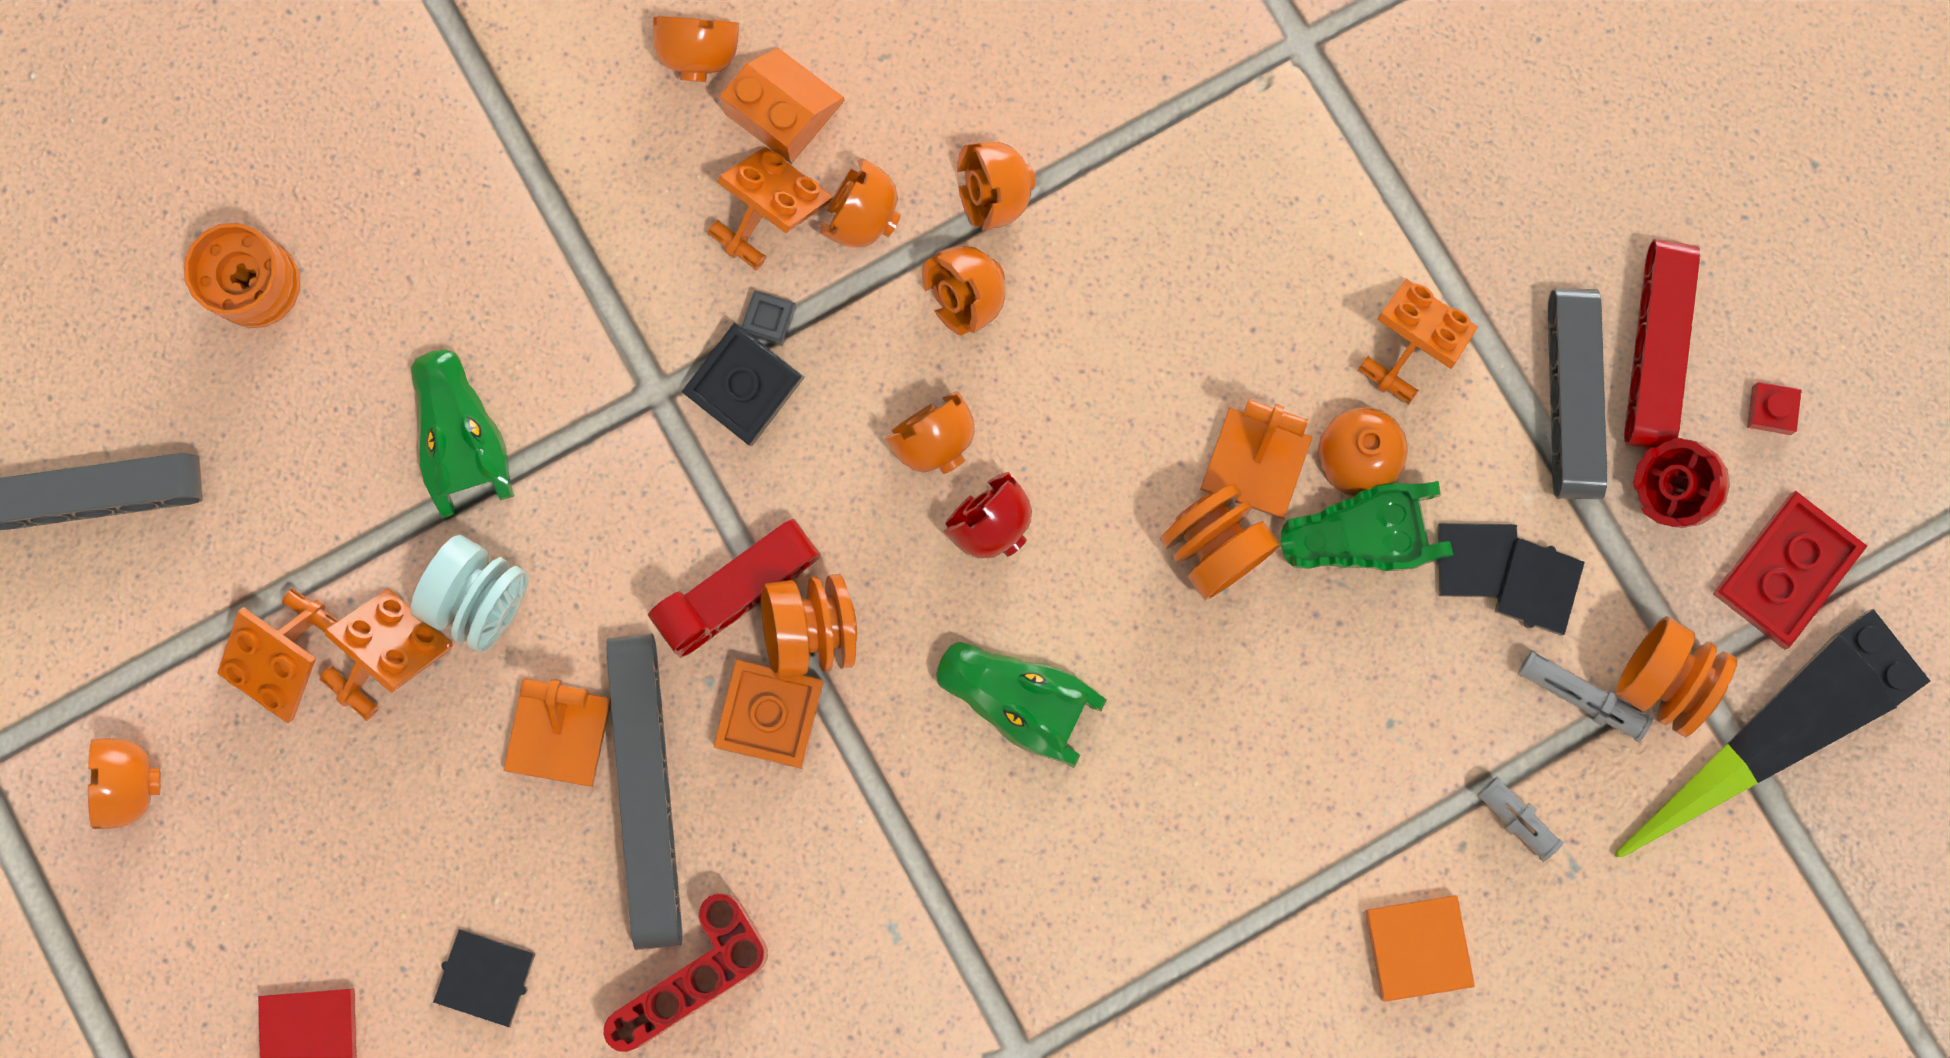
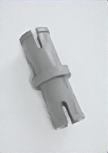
[1477,776,1564,862]

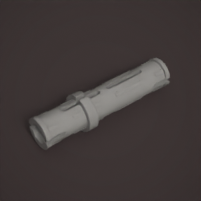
[1518,650,1653,742]

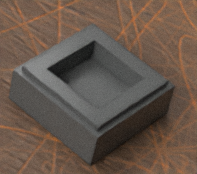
[741,290,797,347]

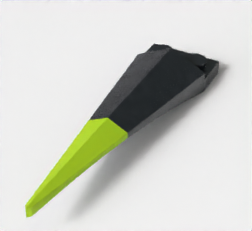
[1615,609,1931,857]

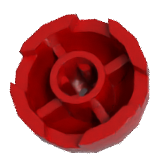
[1633,438,1730,528]
[944,472,1032,559]

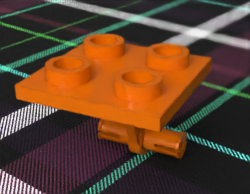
[707,147,833,271]
[1357,278,1478,405]
[1200,398,1313,519]
[217,588,339,723]
[319,588,454,721]
[503,678,611,787]

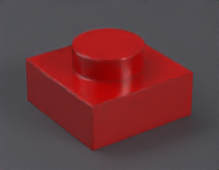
[1747,382,1802,435]

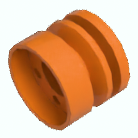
[184,223,300,328]
[1160,483,1281,601]
[761,573,857,679]
[1615,616,1737,738]

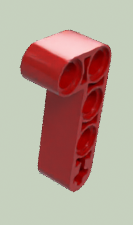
[648,519,821,658]
[603,894,768,1052]

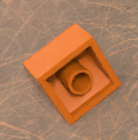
[719,47,845,164]

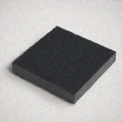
[682,322,805,446]

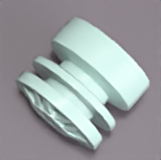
[410,534,529,654]

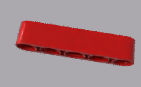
[1624,239,1700,449]

